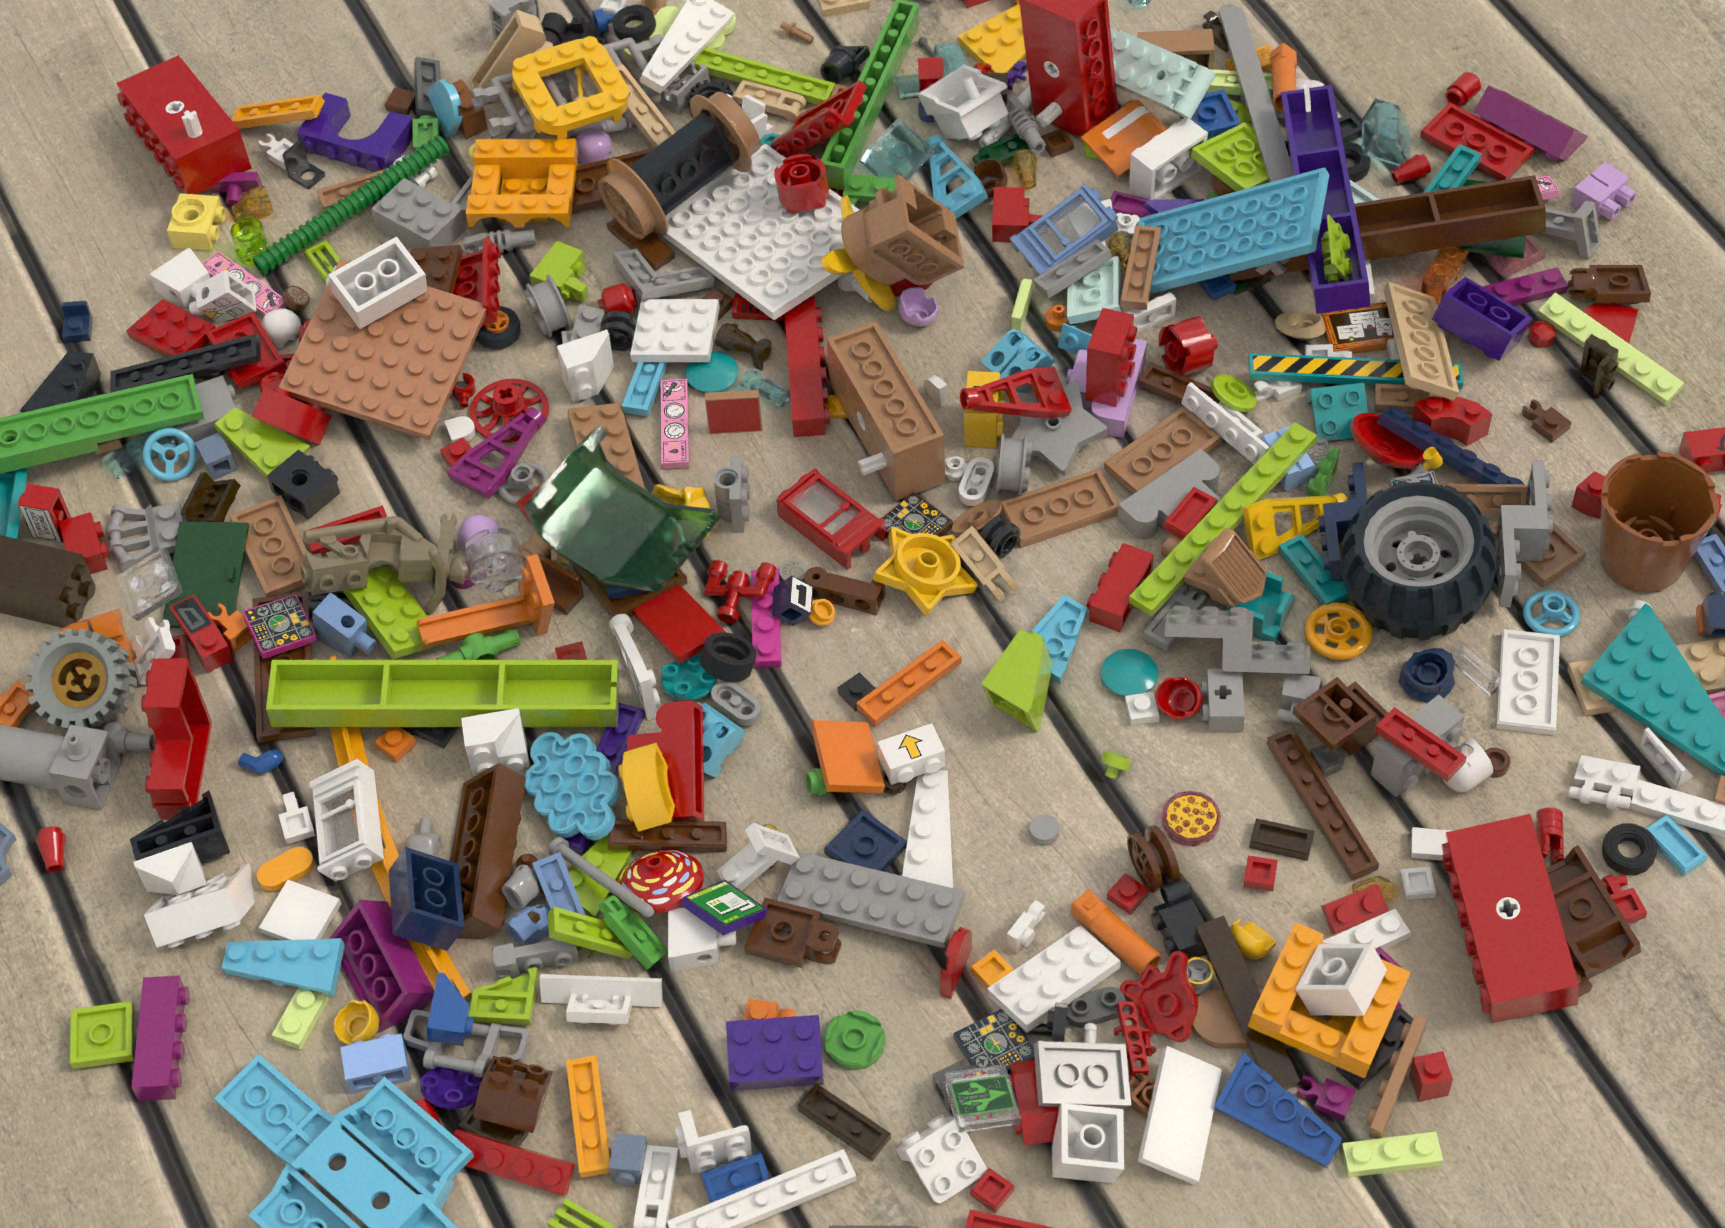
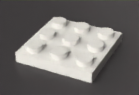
[630,299,720,362]

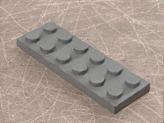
[777,851,966,948]

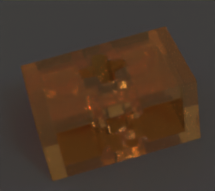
[1421,247,1469,305]

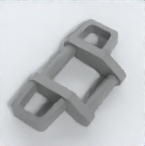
[404,1009,530,1078]

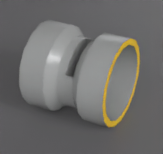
[1187,957,1213,997]

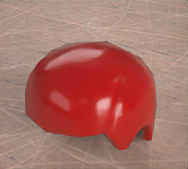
[1155,677,1203,720]

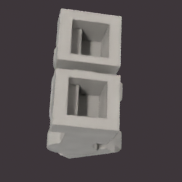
[489,0,541,40]

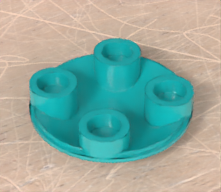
[686,351,738,393]
[1101,649,1158,697]
[661,653,718,700]

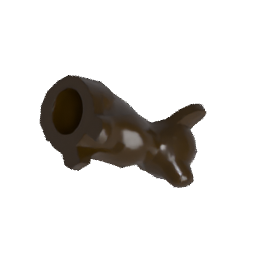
[715,323,773,371]

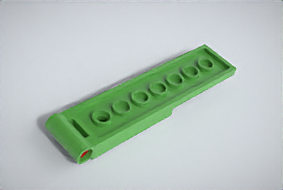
[0,374,204,474]

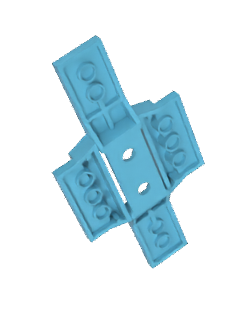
[214,1054,474,1228]

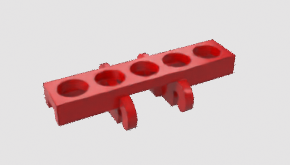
[1113,1001,1157,1076]

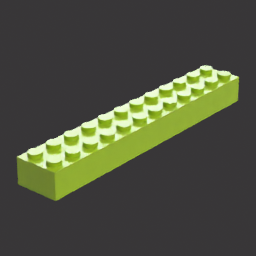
[266,660,620,727]

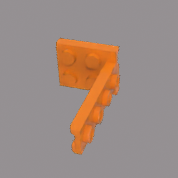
[416,554,555,649]

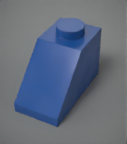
[427,972,474,1046]

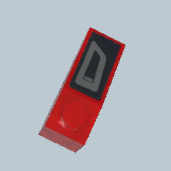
[169,595,233,674]

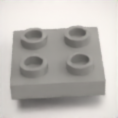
[713,455,750,533]

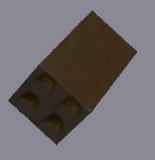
[0,535,96,628]

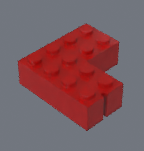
[141,658,212,820]

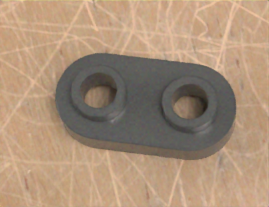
[1066,987,1125,1028]

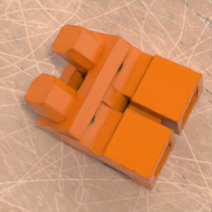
[62,608,135,691]

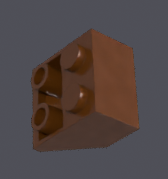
[473,1056,553,1133]

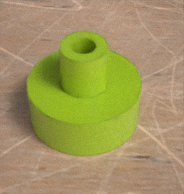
[1101,750,1132,779]

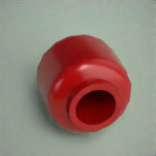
[598,283,638,315]

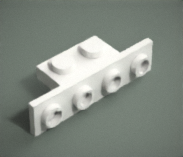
[1181,382,1270,464]
[540,974,663,1025]

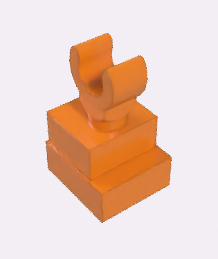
[207,603,253,653]

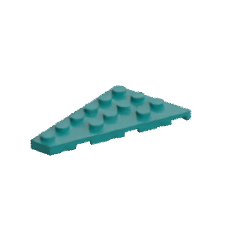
[1581,603,1725,776]

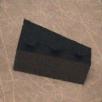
[20,351,101,413]
[130,790,230,863]

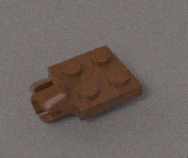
[1568,265,1651,304]

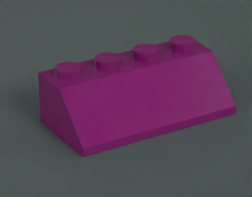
[1473,85,1588,162]
[329,900,434,1032]

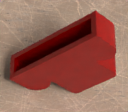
[627,700,704,821]

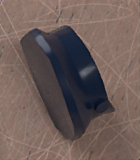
[1399,648,1455,703]

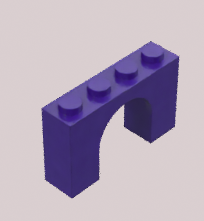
[296,92,413,172]

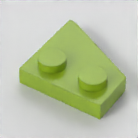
[469,967,539,1025]

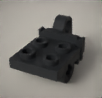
[541,12,607,69]

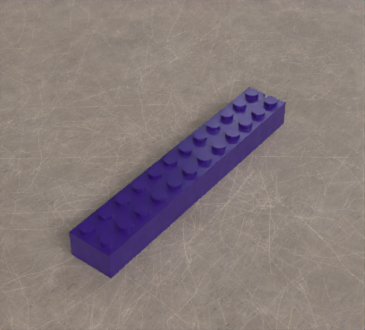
[1281,85,1371,314]

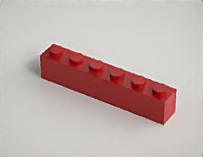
[785,296,830,437]

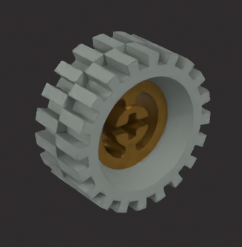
[25,628,137,729]

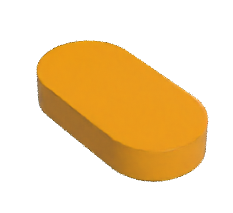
[257,847,314,892]

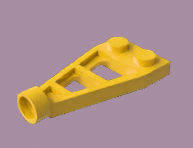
[1242,493,1349,560]

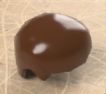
[973,158,1008,199]

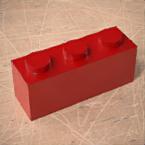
[1086,543,1154,632]

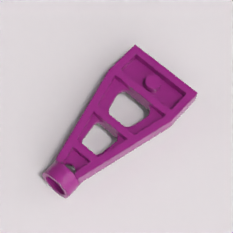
[447,407,546,499]

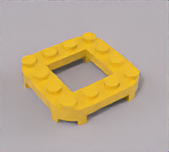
[512,36,629,139]

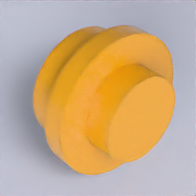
[808,599,835,626]

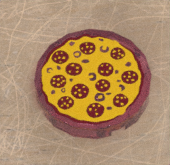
[1161,791,1221,846]

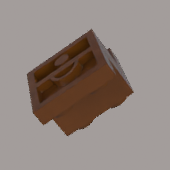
[1292,677,1388,755]

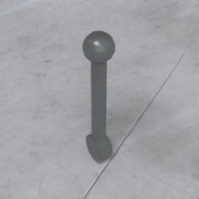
[918,37,948,73]

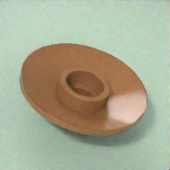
[952,500,1002,535]

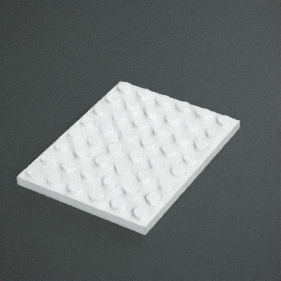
[663,144,859,320]

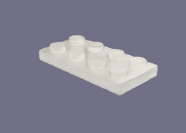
[987,925,1121,1033]

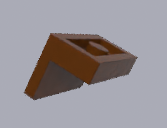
[537,553,584,615]

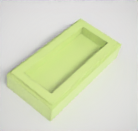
[1011,278,1032,332]

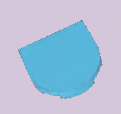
[428,79,462,138]

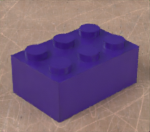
[1432,277,1532,361]
[726,1015,824,1091]

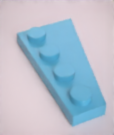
[222,938,345,997]

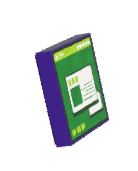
[681,880,767,935]

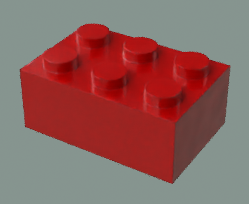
[1085,307,1137,407]

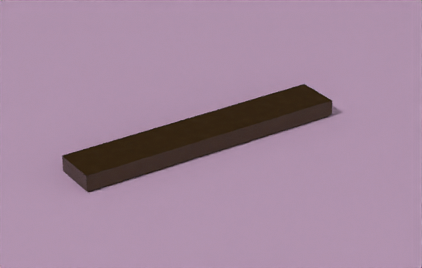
[1195,915,1300,1090]

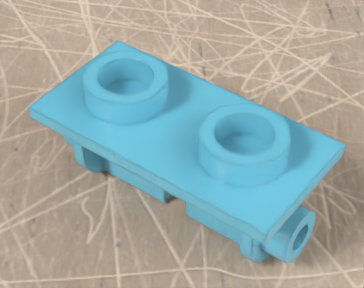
[1057,323,1092,355]

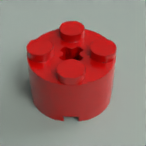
[774,154,829,214]
[1159,316,1218,376]

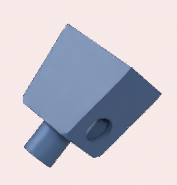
[313,593,377,657]

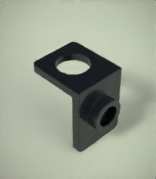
[283,140,325,189]

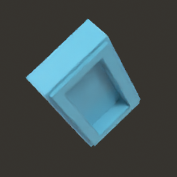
[1645,815,1708,877]

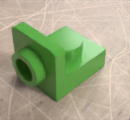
[413,115,441,151]

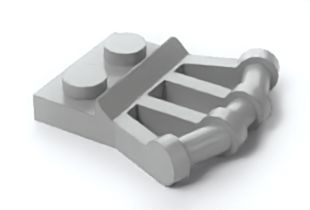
[106,501,184,572]

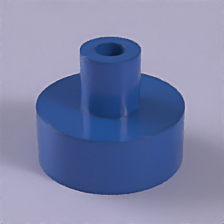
[592,8,614,35]

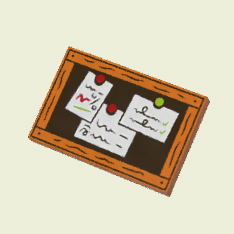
[1320,302,1395,354]

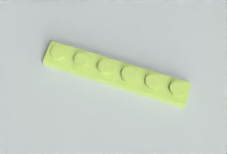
[1538,293,1684,406]

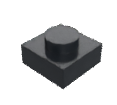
[837,672,876,712]

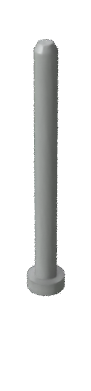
[548,837,654,917]

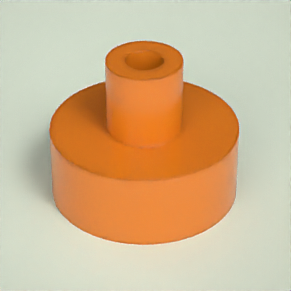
[1045,305,1071,332]

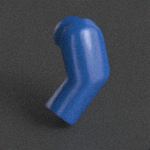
[238,749,283,774]

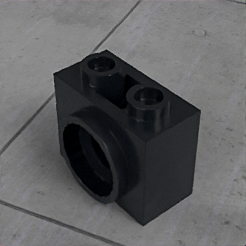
[267,449,340,520]

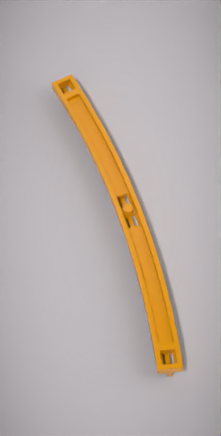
[330,656,472,1002]

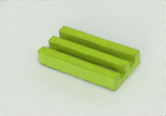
[304,240,340,284]
[547,1198,617,1228]

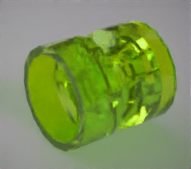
[230,217,269,266]

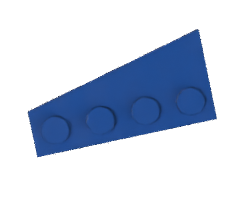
[1214,1052,1342,1169]

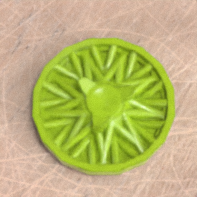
[1211,374,1258,412]

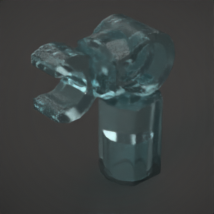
[730,368,790,407]

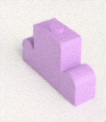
[1066,338,1147,438]

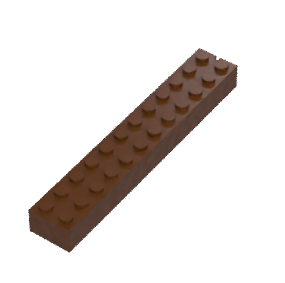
[1229,175,1546,281]

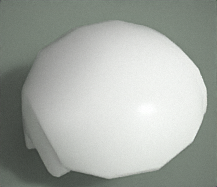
[261,309,301,348]

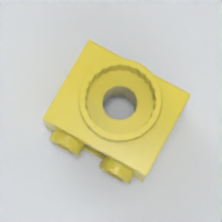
[167,193,226,251]

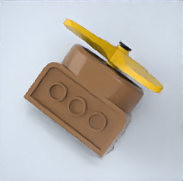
[821,174,965,312]

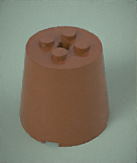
[1600,452,1719,592]

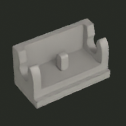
[660,61,709,115]

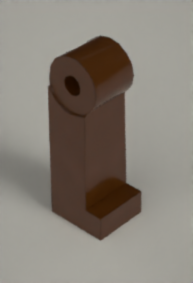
[804,567,886,616]

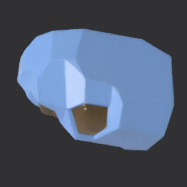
[505,903,551,946]

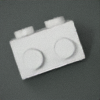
[674,1110,752,1174]
[895,1114,987,1203]

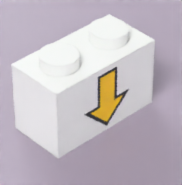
[878,723,945,785]

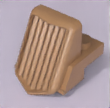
[1183,528,1267,608]

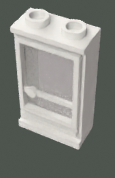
[309,759,384,882]

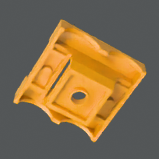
[466,139,578,228]
[1248,922,1411,1078]

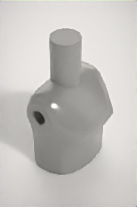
[406,817,441,857]
[502,865,541,910]

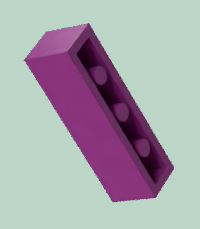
[132,975,190,1101]

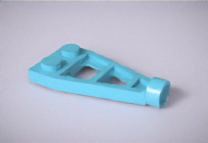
[925,135,988,219]

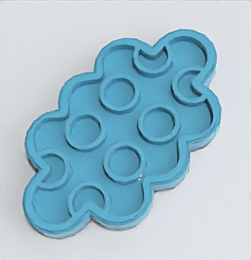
[524,732,622,840]

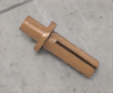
[780,21,814,44]

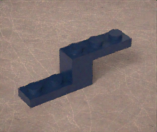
[1318,462,1368,581]

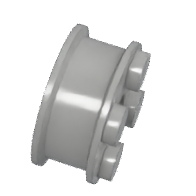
[522,275,573,338]
[995,433,1033,496]

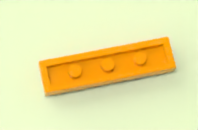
[231,94,325,129]
[566,1055,610,1178]

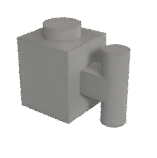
[1277,673,1321,726]

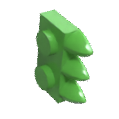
[1306,448,1340,507]

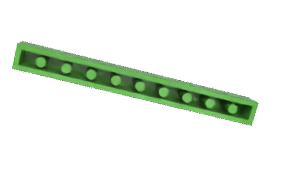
[821,0,919,190]

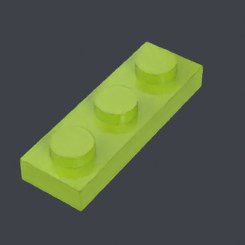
[548,907,633,960]

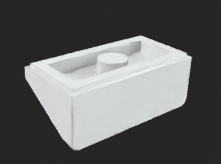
[1640,728,1693,787]

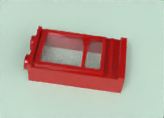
[776,468,886,570]

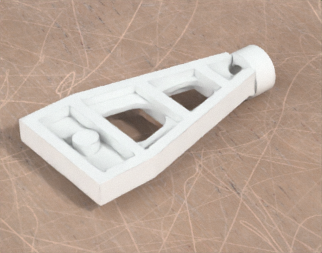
[609,614,661,720]

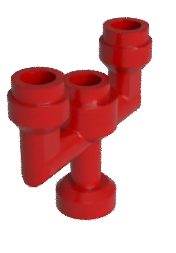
[704,560,777,624]

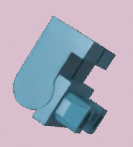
[980,329,1056,393]
[697,702,746,778]

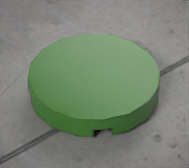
[824,1010,886,1071]

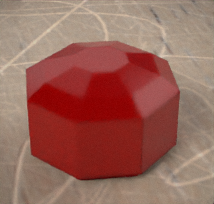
[1528,321,1555,347]

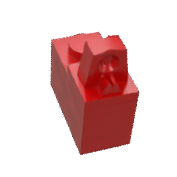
[992,187,1048,243]

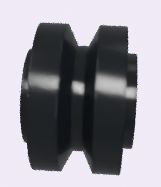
[599,311,637,351]
[980,515,1021,559]

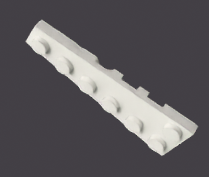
[640,0,735,94]
[902,770,955,932]

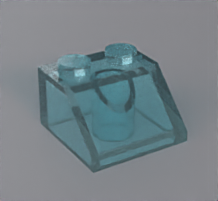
[1362,98,1411,166]
[860,117,936,181]

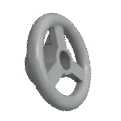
[498,461,551,505]

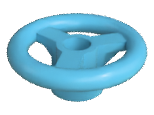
[142,428,197,482]
[1523,590,1580,637]

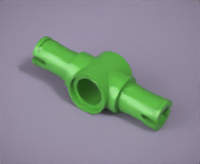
[436,628,521,660]

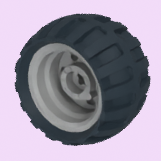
[1340,480,1497,641]

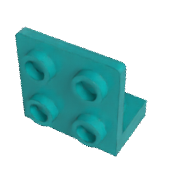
[1305,383,1368,442]

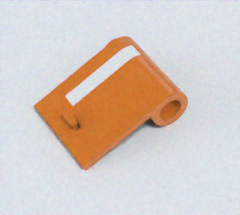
[1081,100,1167,178]

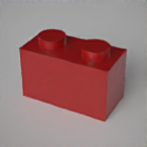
[59,512,110,574]

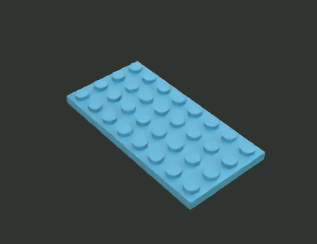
[1138,167,1329,294]

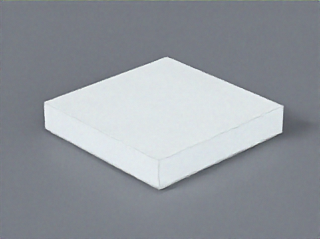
[259,880,341,940]

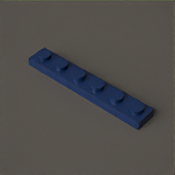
[1377,407,1524,484]

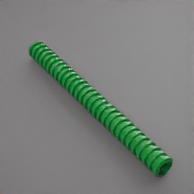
[252,135,450,276]

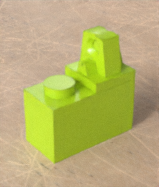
[530,241,589,303]

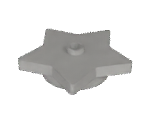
[1012,380,1108,476]

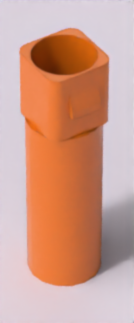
[1270,43,1297,112]
[1071,890,1162,977]

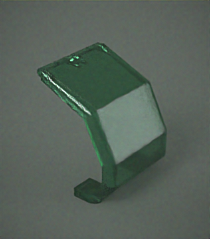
[524,426,721,592]

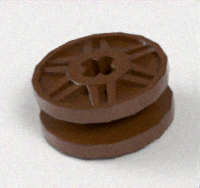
[1127,825,1180,893]

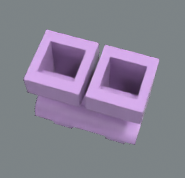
[1571,162,1636,221]

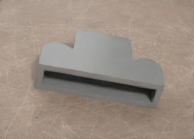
[1117,449,1221,539]

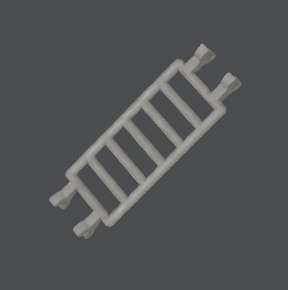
[471,34,682,139]

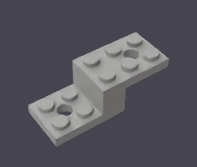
[1495,460,1553,607]
[1165,606,1310,674]

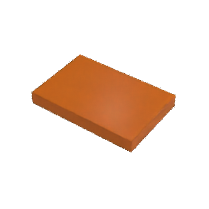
[811,720,885,793]

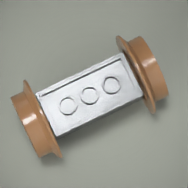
[597,92,761,240]

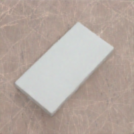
[1496,629,1560,736]
[1138,1046,1222,1185]

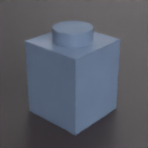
[195,432,237,480]
[609,1133,648,1186]

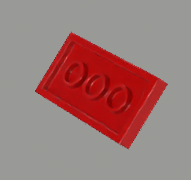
[1420,102,1534,181]

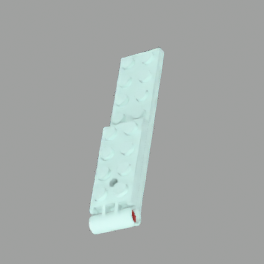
[1110,28,1216,120]

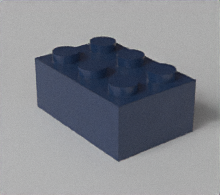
[389,847,464,951]

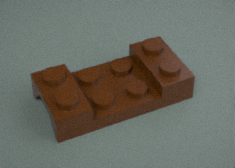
[1546,845,1641,979]

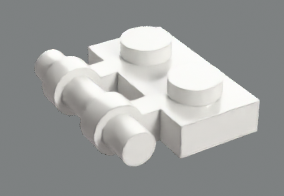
[1569,755,1640,809]

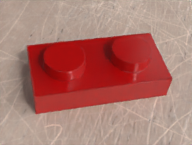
[1321,884,1389,934]

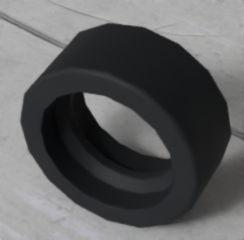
[700,632,757,682]

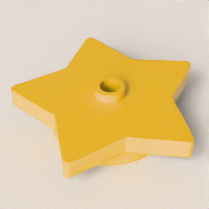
[873,527,978,616]

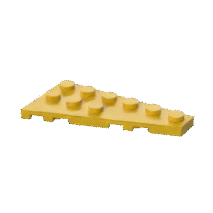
[958,4,1026,73]

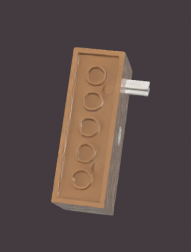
[827,321,945,501]

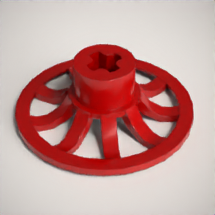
[469,379,549,442]

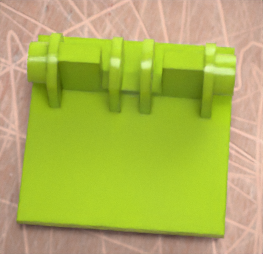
[1321,215,1353,284]

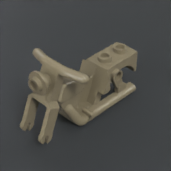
[300,513,469,614]

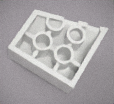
[144,863,255,948]

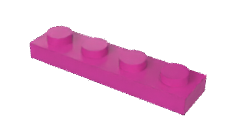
[751,569,782,668]

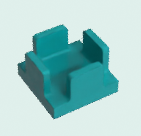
[1226,571,1295,642]

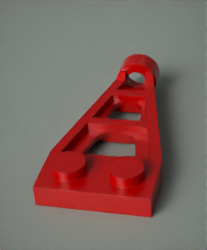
[960,366,1072,419]

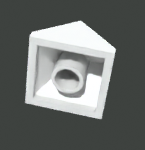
[134,842,207,895]

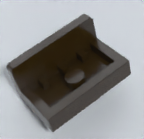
[1580,334,1619,398]
[181,472,241,522]

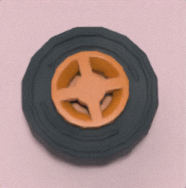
[476,306,521,349]

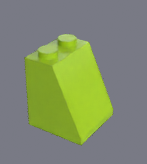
[981,629,1053,732]

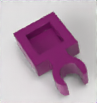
[1296,1076,1356,1121]

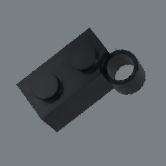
[1150,878,1206,960]

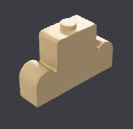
[468,10,554,103]

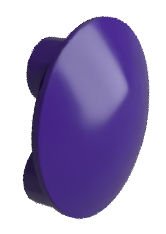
[420,1067,483,1109]

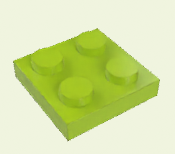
[70,1001,135,1069]

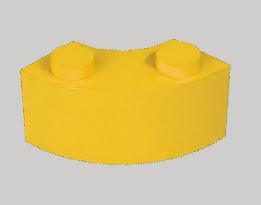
[619,743,675,831]

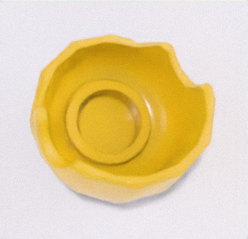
[1230,919,1276,961]
[334,1000,380,1045]

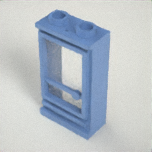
[1010,183,1118,275]

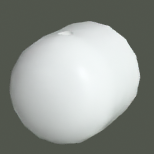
[1442,738,1493,793]

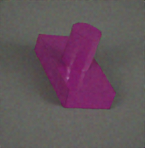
[210,172,262,206]

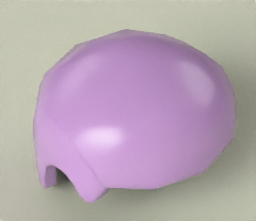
[576,128,612,164]
[899,288,939,327]
[458,514,501,555]

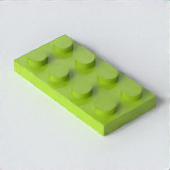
[342,564,440,659]

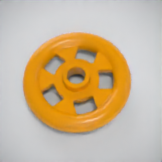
[1304,602,1372,660]

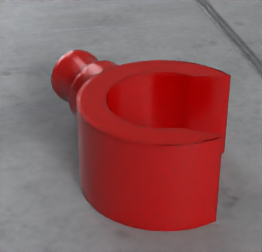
[452,373,476,408]

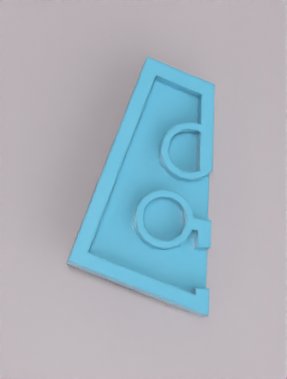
[1032,594,1087,684]

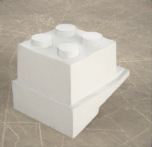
[918,65,1008,141]

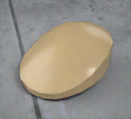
[1275,311,1326,340]

